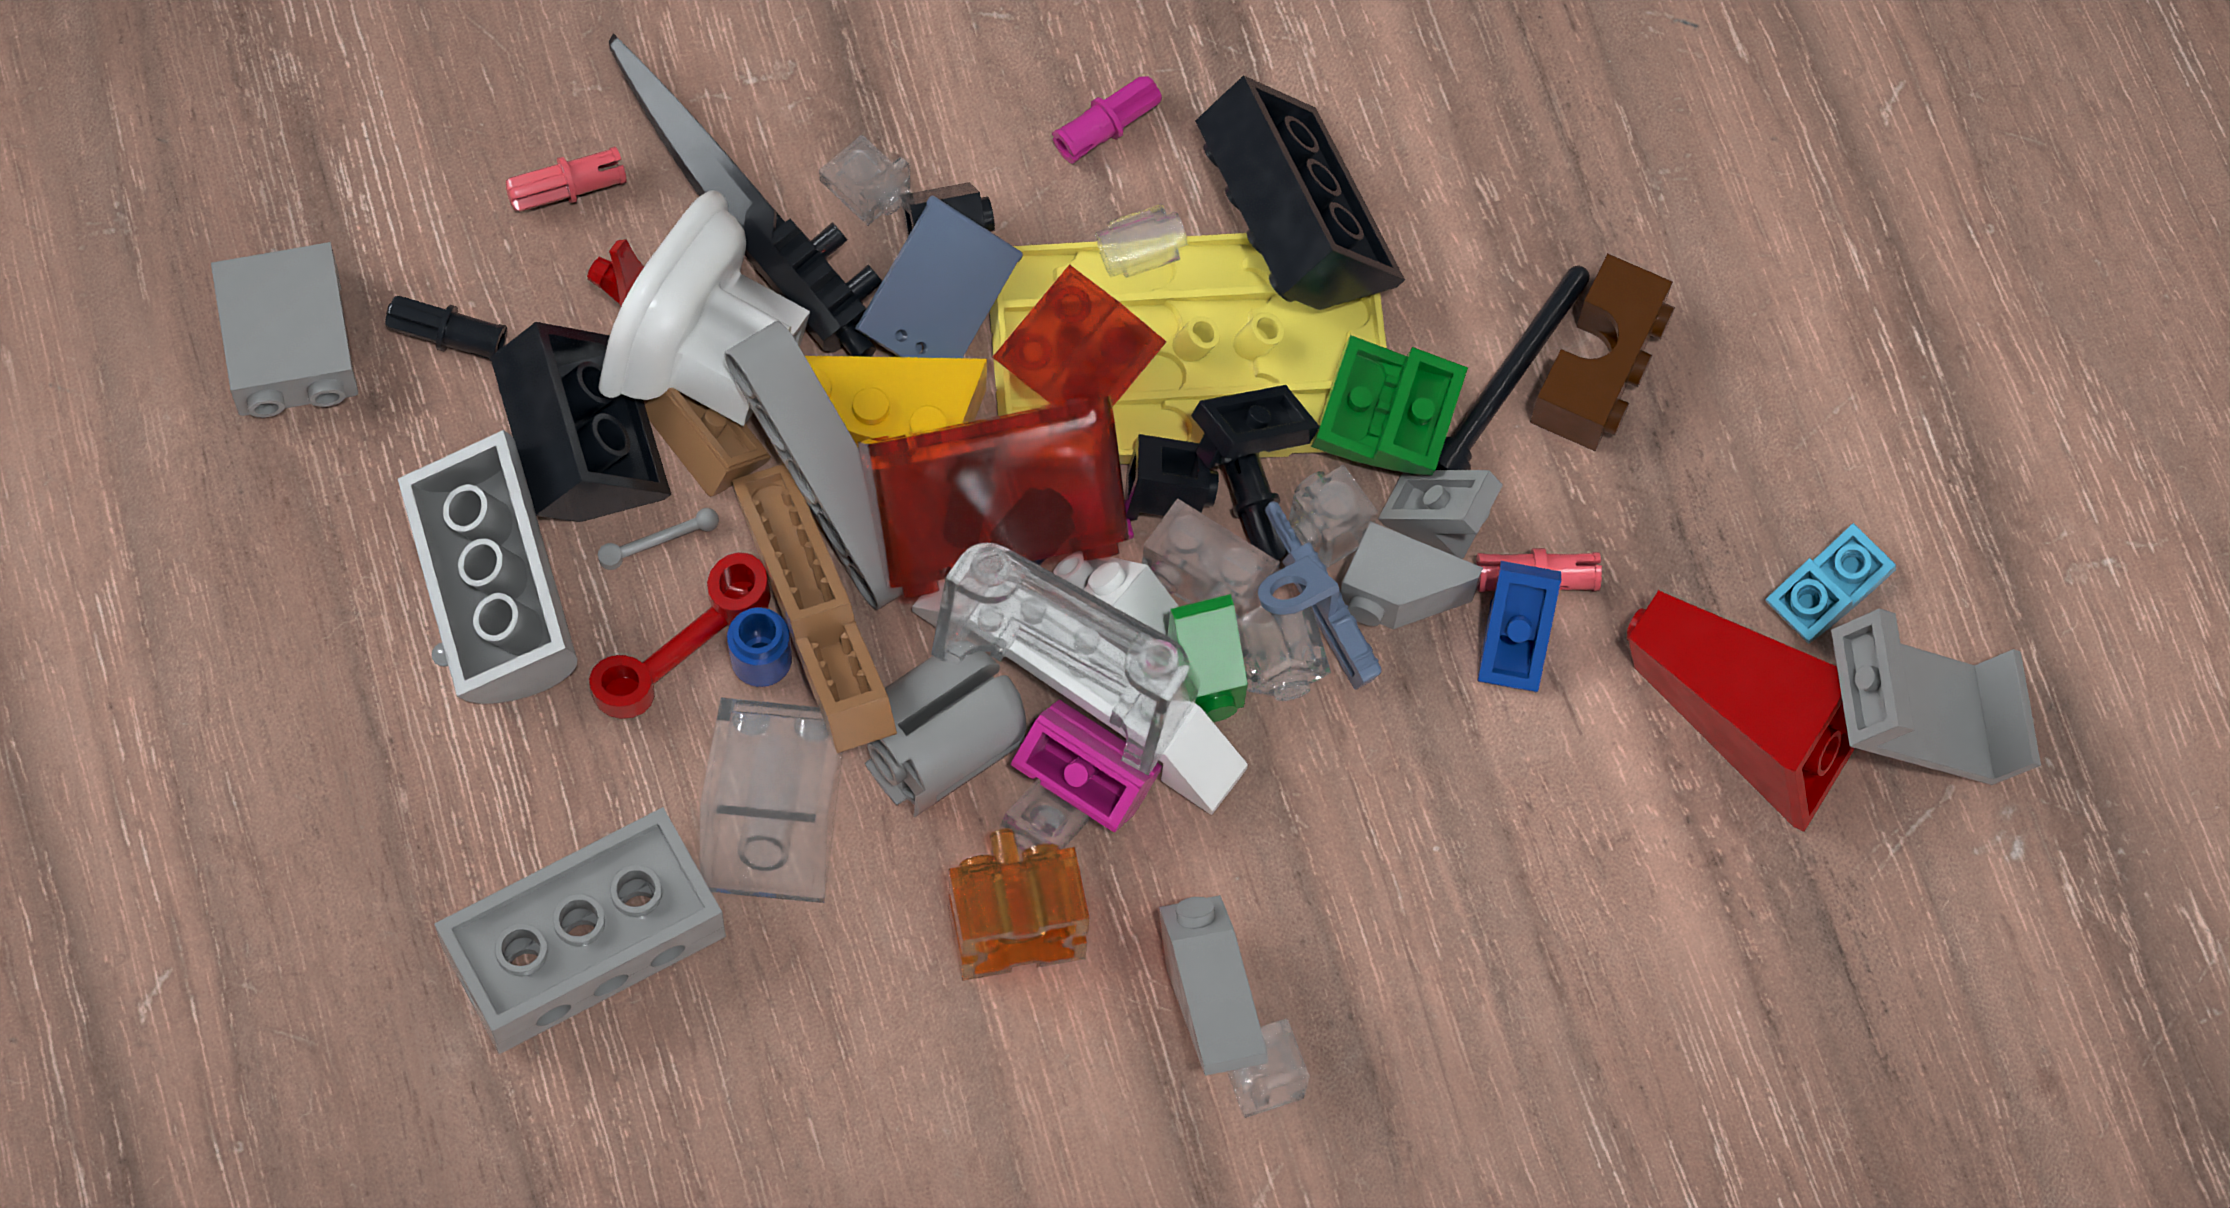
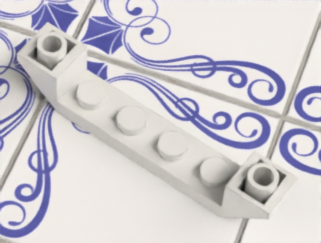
[912,561,1248,815]

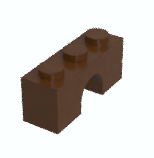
[1530,253,1675,451]

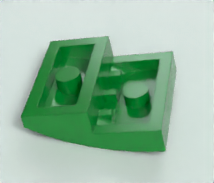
[1311,335,1468,476]

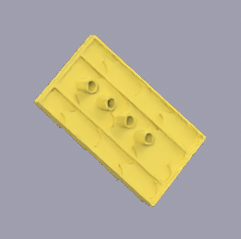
[990,233,1387,470]

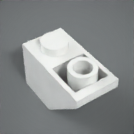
[1039,549,1179,660]

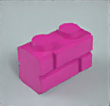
[1011,699,1163,833]

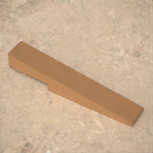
[731,464,897,753]

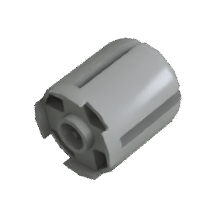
[864,643,1026,817]

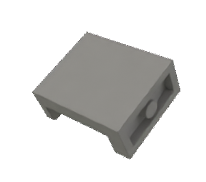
[211,242,358,417]

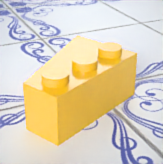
[805,356,987,492]

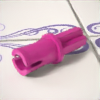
[1052,76,1162,164]

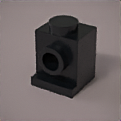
[1125,434,1219,521]

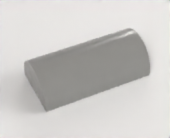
[398,430,577,704]

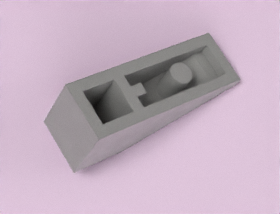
[1159,895,1268,1076]

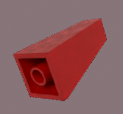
[1627,590,1855,832]

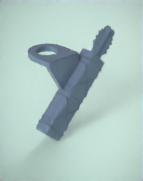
[1258,501,1382,690]

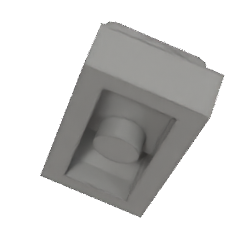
[1378,470,1503,559]

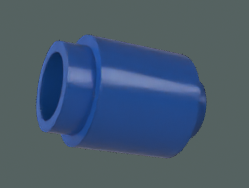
[727,607,792,687]

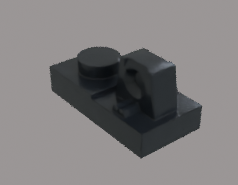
[1191,385,1320,469]

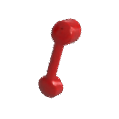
[589,552,771,719]

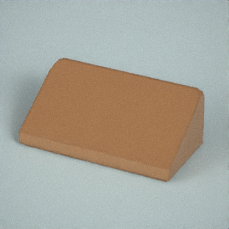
[645,388,771,497]

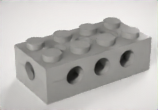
[434,807,726,1054]

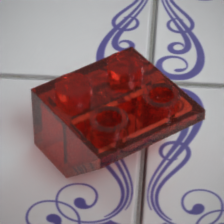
[992,264,1167,436]

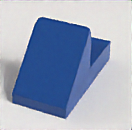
[1478,561,1561,692]

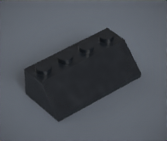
[1195,75,1405,310]

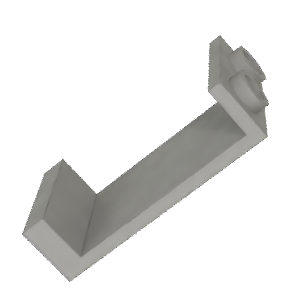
[1831,608,2041,785]

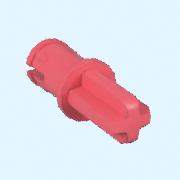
[506,147,626,212]

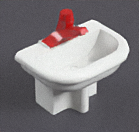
[587,190,810,427]

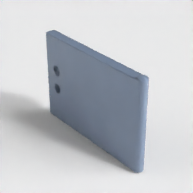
[855,195,1023,358]

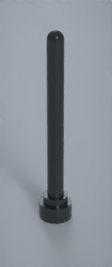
[1436,265,1590,470]

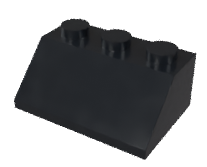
[490,322,671,522]

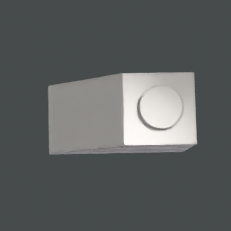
[1340,521,1483,629]

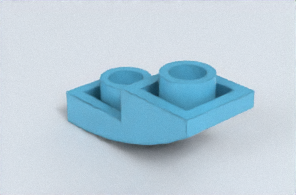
[1766,523,1896,644]

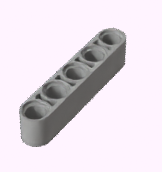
[724,321,929,610]

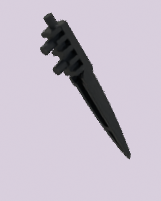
[609,34,883,357]

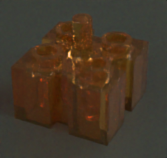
[948,828,1090,981]

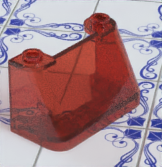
[857,393,1129,598]

